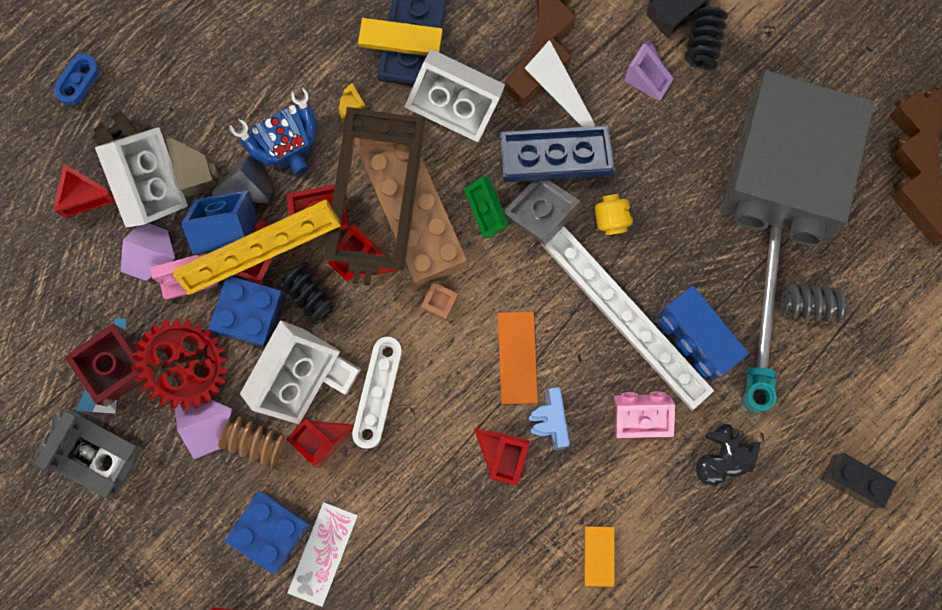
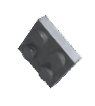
[504,180,582,246]

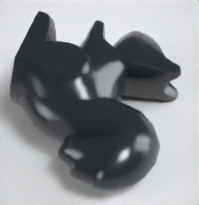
[696,424,761,486]

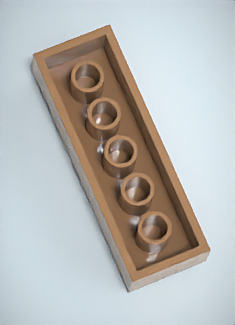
[354,112,467,289]

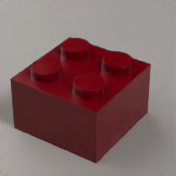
[65,324,149,407]

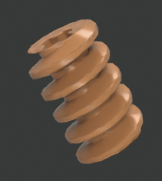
[218,417,284,469]

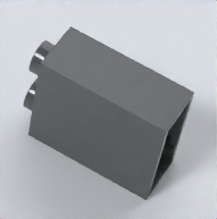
[721,70,875,246]

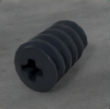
[684,7,728,70]
[282,262,340,325]

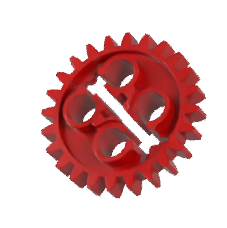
[132,318,228,411]

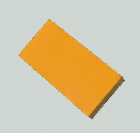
[584,526,614,587]

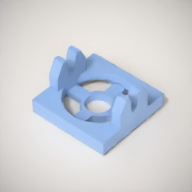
[528,387,570,450]

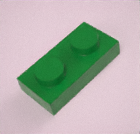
[464,176,509,239]

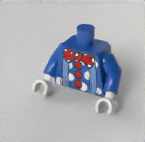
[229,87,317,176]

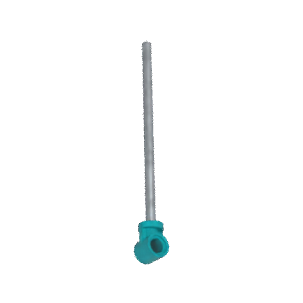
[742,225,782,414]

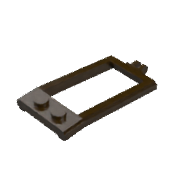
[324,107,426,286]

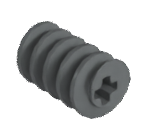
[780,283,845,323]

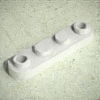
[352,337,402,449]

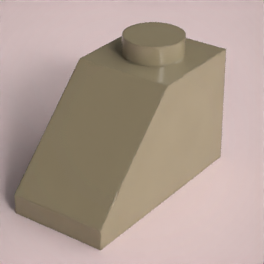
[165,137,220,197]

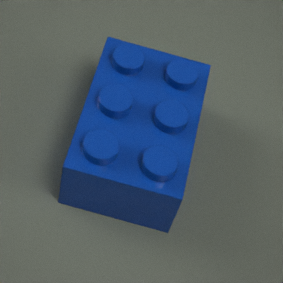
[657,286,749,381]

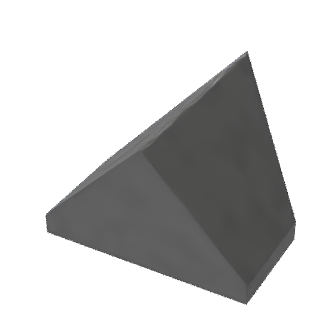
[213,154,274,204]

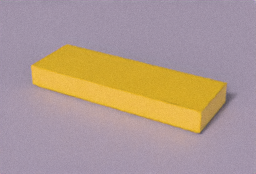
[358,18,443,56]

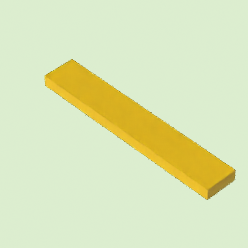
[173,199,341,295]

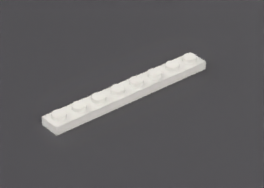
[541,226,714,410]

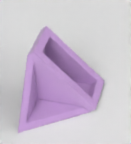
[624,38,674,100]
[120,223,175,282]
[175,400,232,459]

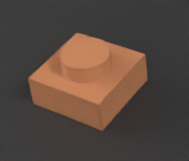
[421,282,458,320]

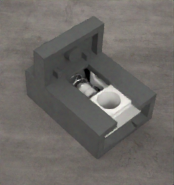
[34,408,143,498]

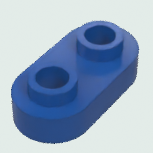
[54,54,100,106]

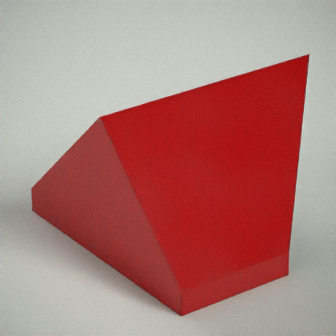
[53,164,116,218]
[328,225,397,282]
[286,418,354,468]
[473,428,530,486]

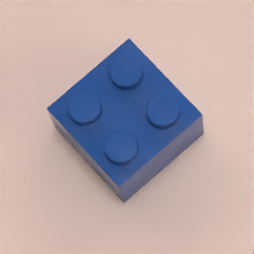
[181,190,258,254]
[209,276,286,348]
[225,491,312,574]

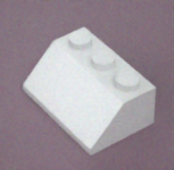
[405,49,505,142]
[95,127,188,227]
[240,320,340,424]

